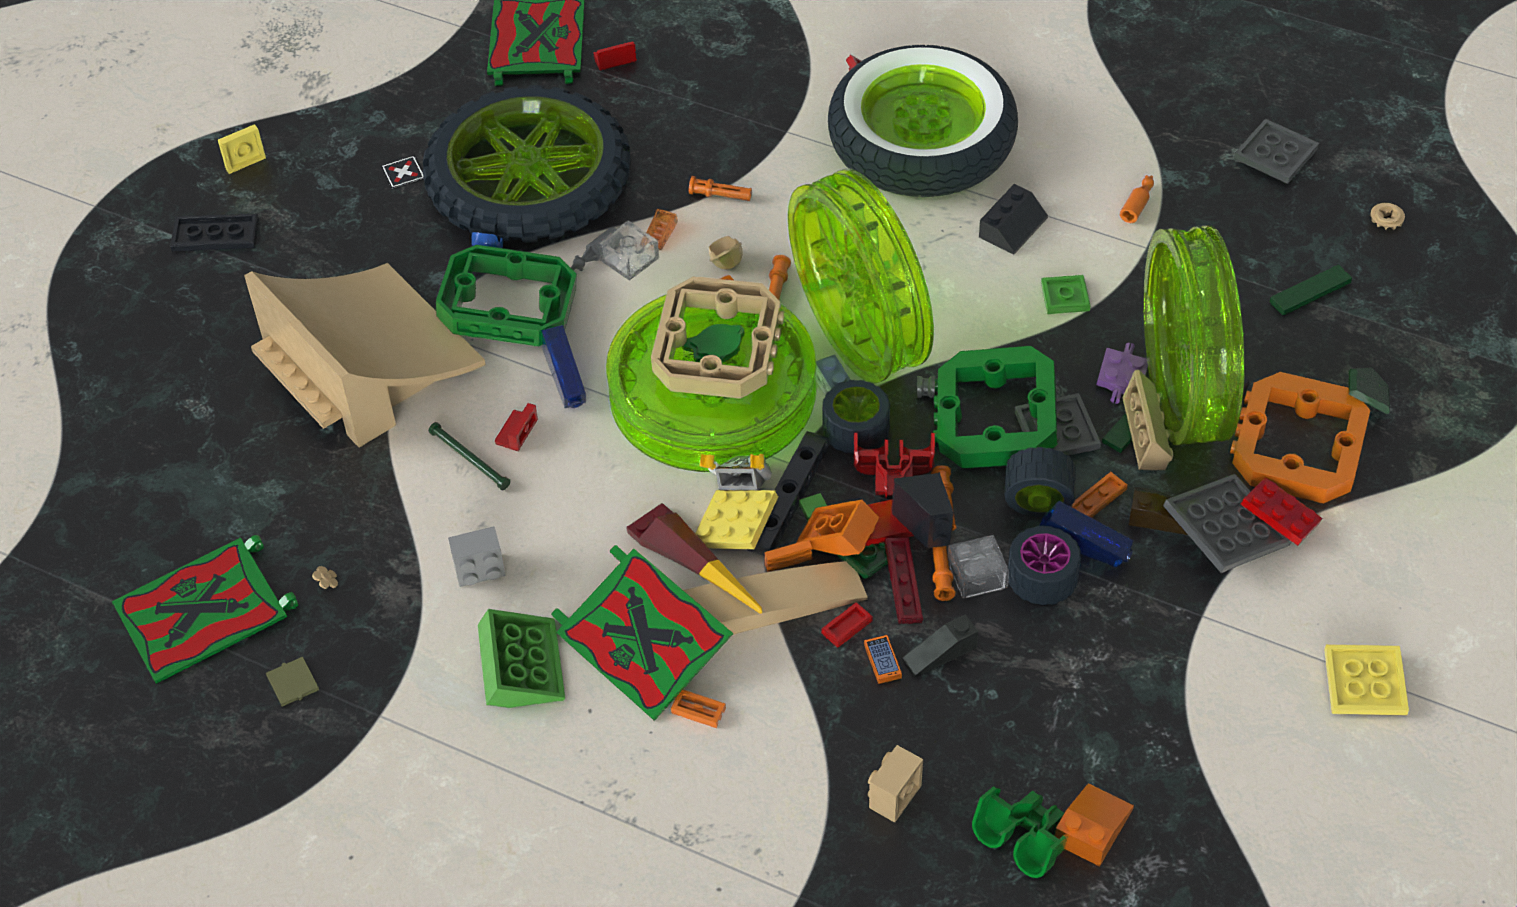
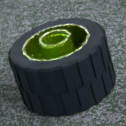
[822,380,890,454]
[1004,447,1076,517]

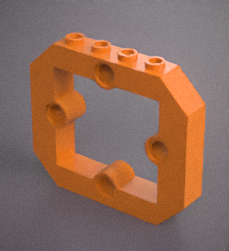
[1230,372,1370,504]

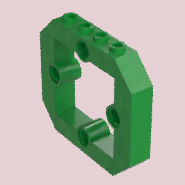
[436,245,577,347]
[933,346,1058,468]

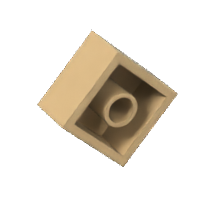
[868,745,923,822]

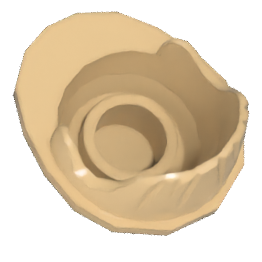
[708,236,743,270]

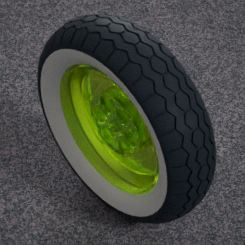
[828,45,1018,197]

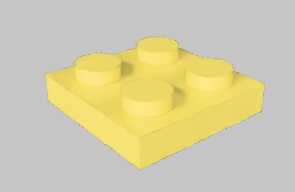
[218,124,266,174]

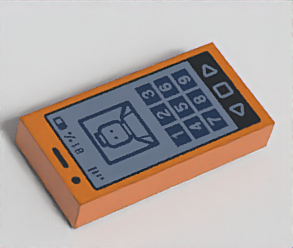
[864,635,902,684]

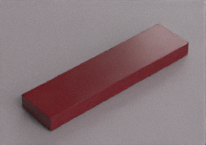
[884,537,923,624]

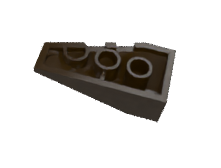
[1129,487,1188,535]

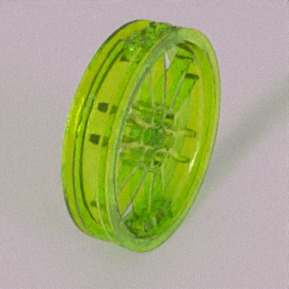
[788,169,934,383]
[1144,225,1244,445]

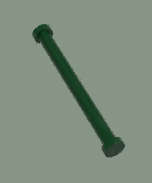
[428,422,510,490]

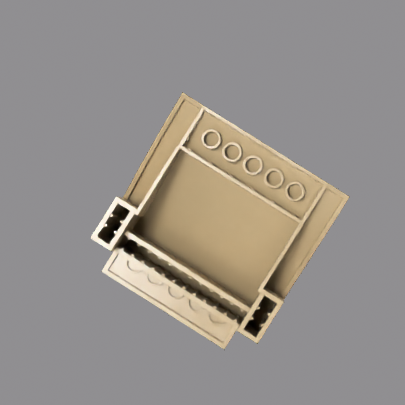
[244,263,486,447]

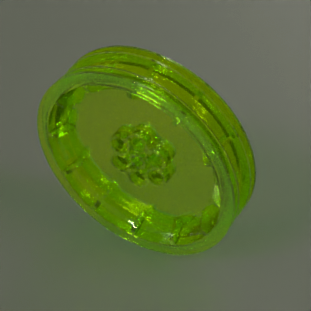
[606,294,816,472]

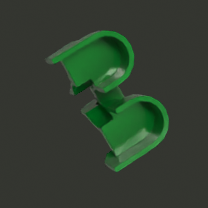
[972,786,1068,878]

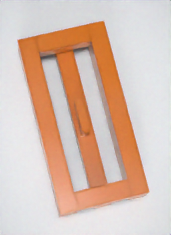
[765,540,812,572]
[671,690,726,728]

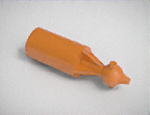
[1120,175,1154,223]

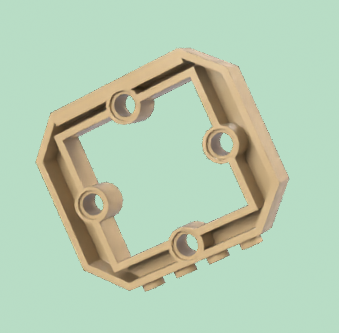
[651,276,784,399]

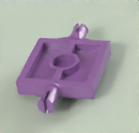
[1096,343,1149,404]

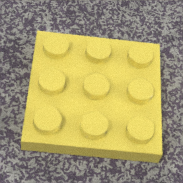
[695,490,778,549]
[1324,644,1409,715]

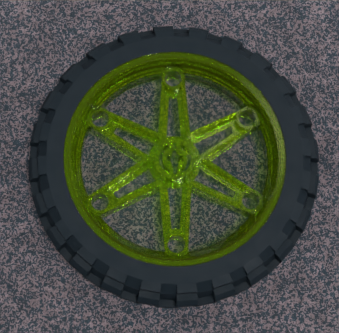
[422,85,631,243]

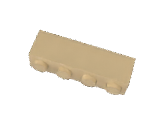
[1122,370,1173,470]

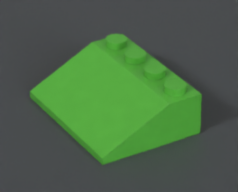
[478,609,565,708]

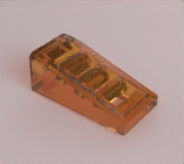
[642,208,678,250]

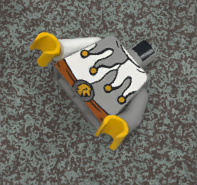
[700,454,772,490]

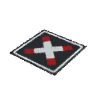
[380,155,424,189]

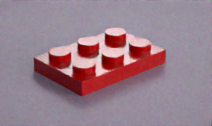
[1241,477,1323,546]

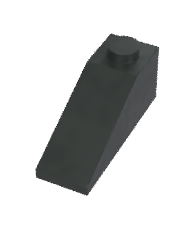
[903,614,978,678]

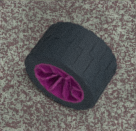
[1007,526,1081,605]

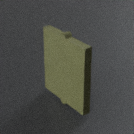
[266,657,319,707]

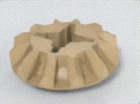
[1370,203,1405,230]

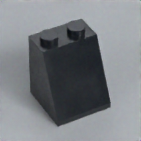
[891,473,954,548]

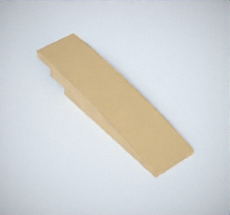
[683,561,867,635]

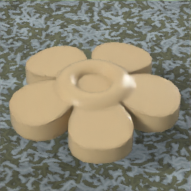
[312,566,338,589]

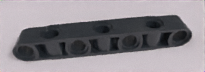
[747,431,829,556]

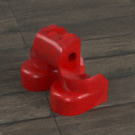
[854,433,935,498]

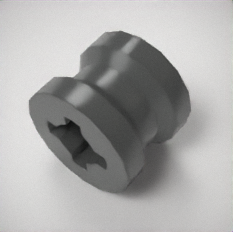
[917,376,935,398]

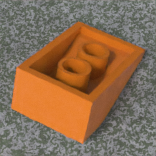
[796,500,879,556]
[1055,783,1134,867]

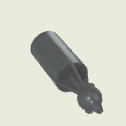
[571,227,623,271]

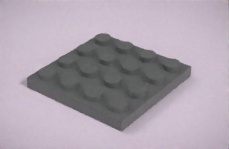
[1163,474,1292,573]

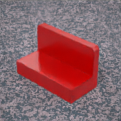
[593,41,637,70]
[495,403,538,451]

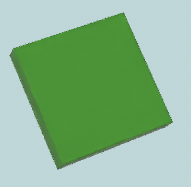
[1041,275,1091,314]

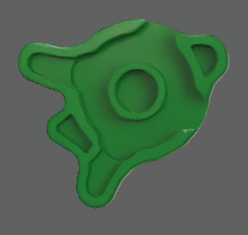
[681,324,745,364]

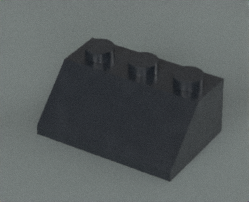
[979,184,1048,255]

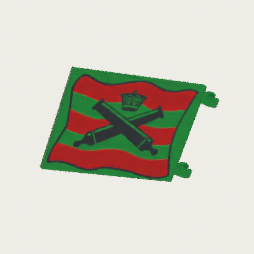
[487,0,585,86]
[112,535,298,684]
[551,545,733,721]

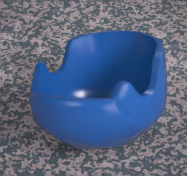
[471,232,503,248]

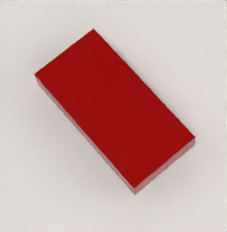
[821,602,873,648]

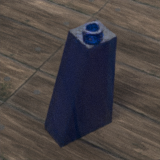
[542,325,586,408]
[1039,501,1134,567]

